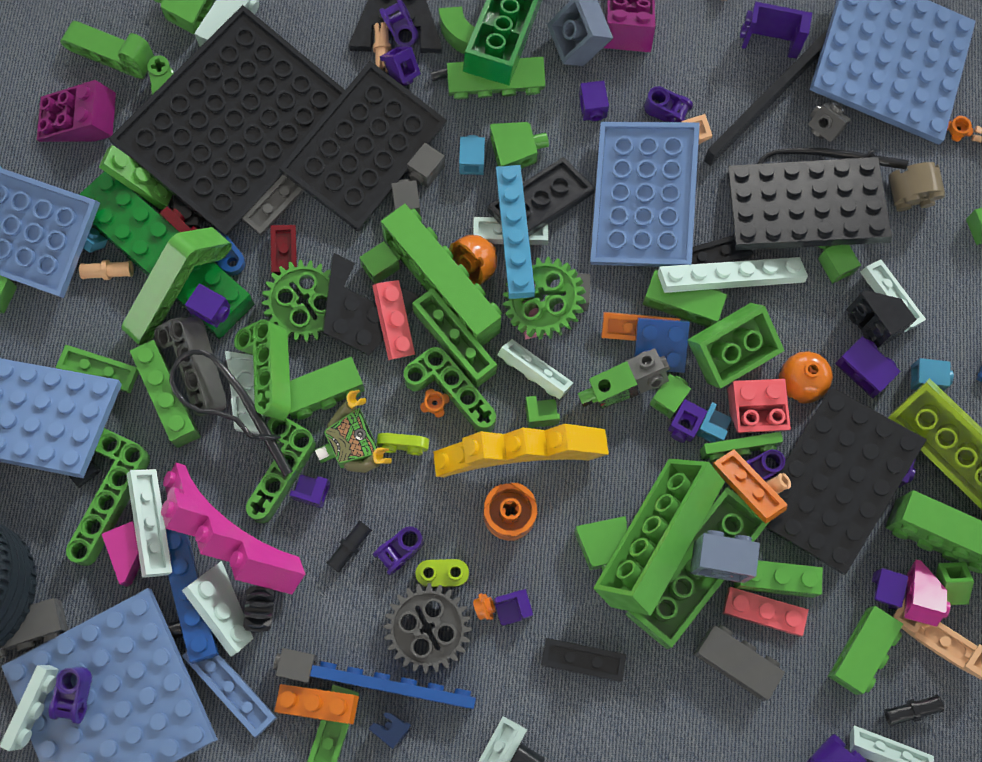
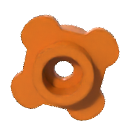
[947,116,973,142]
[420,389,450,418]
[473,593,496,620]

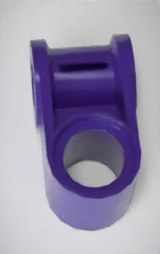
[379,0,418,47]
[644,86,693,122]
[746,449,785,482]
[372,526,424,575]
[48,667,92,724]

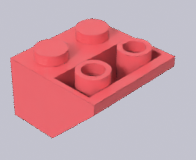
[727,379,791,433]

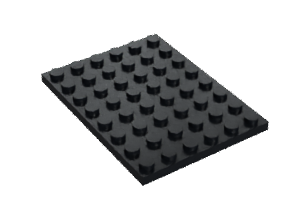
[109,5,345,237]

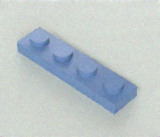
[182,652,277,738]

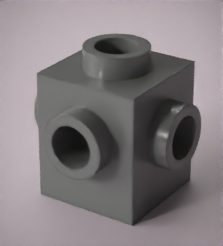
[808,102,851,142]
[627,348,670,393]

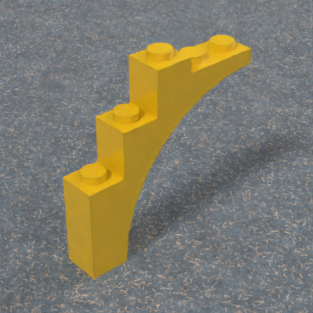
[433,424,609,477]

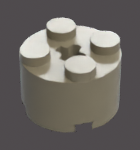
[888,162,945,212]

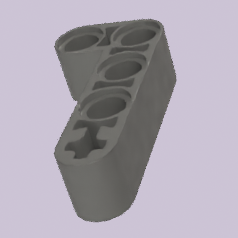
[154,316,227,417]

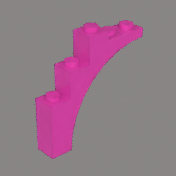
[161,463,306,594]

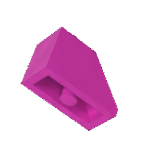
[102,521,140,587]
[904,559,950,627]

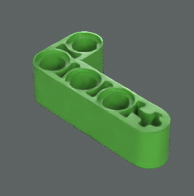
[60,21,154,79]
[234,319,291,421]
[404,347,496,432]
[246,418,316,524]

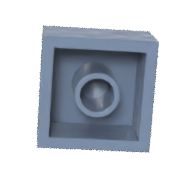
[547,0,613,66]
[690,530,760,583]

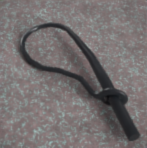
[757,148,908,170]
[169,349,293,477]

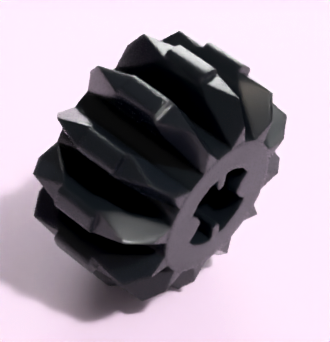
[243,586,274,633]

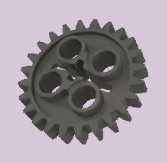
[383,583,472,673]

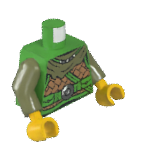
[315,390,392,473]

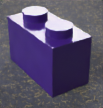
[835,336,901,399]

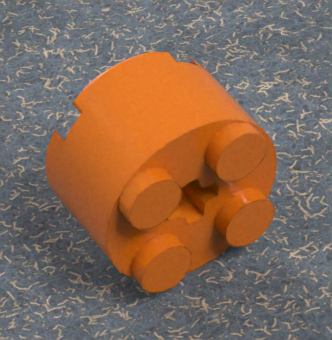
[483,483,537,541]

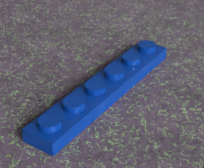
[166,529,219,664]
[310,661,476,709]

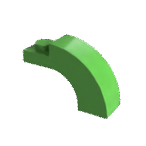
[438,6,475,55]

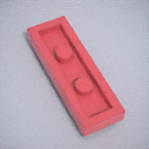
[372,280,415,360]
[722,587,809,637]

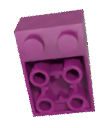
[604,0,655,52]
[37,80,116,142]

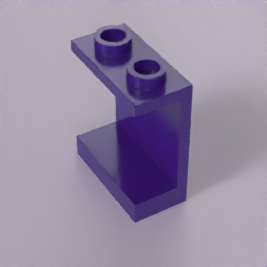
[739,1,813,59]

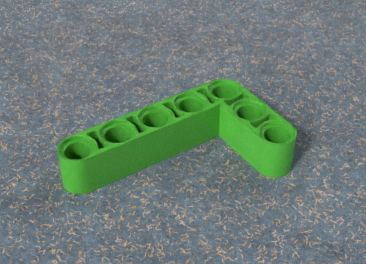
[121,227,232,346]
[66,428,150,566]

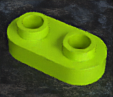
[376,433,429,456]
[415,559,469,588]

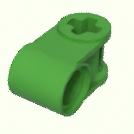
[147,56,174,95]

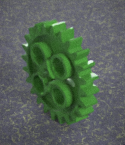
[503,257,586,339]
[262,260,330,343]

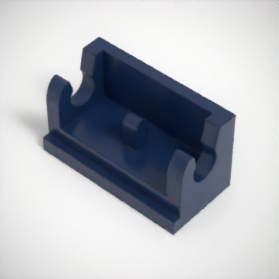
[368,713,413,749]

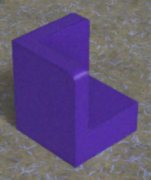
[289,475,331,509]
[872,568,909,610]
[494,589,533,626]

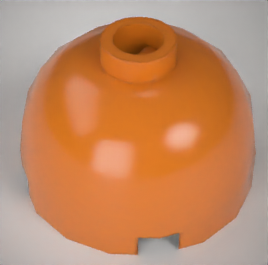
[449,235,497,285]
[779,351,833,404]

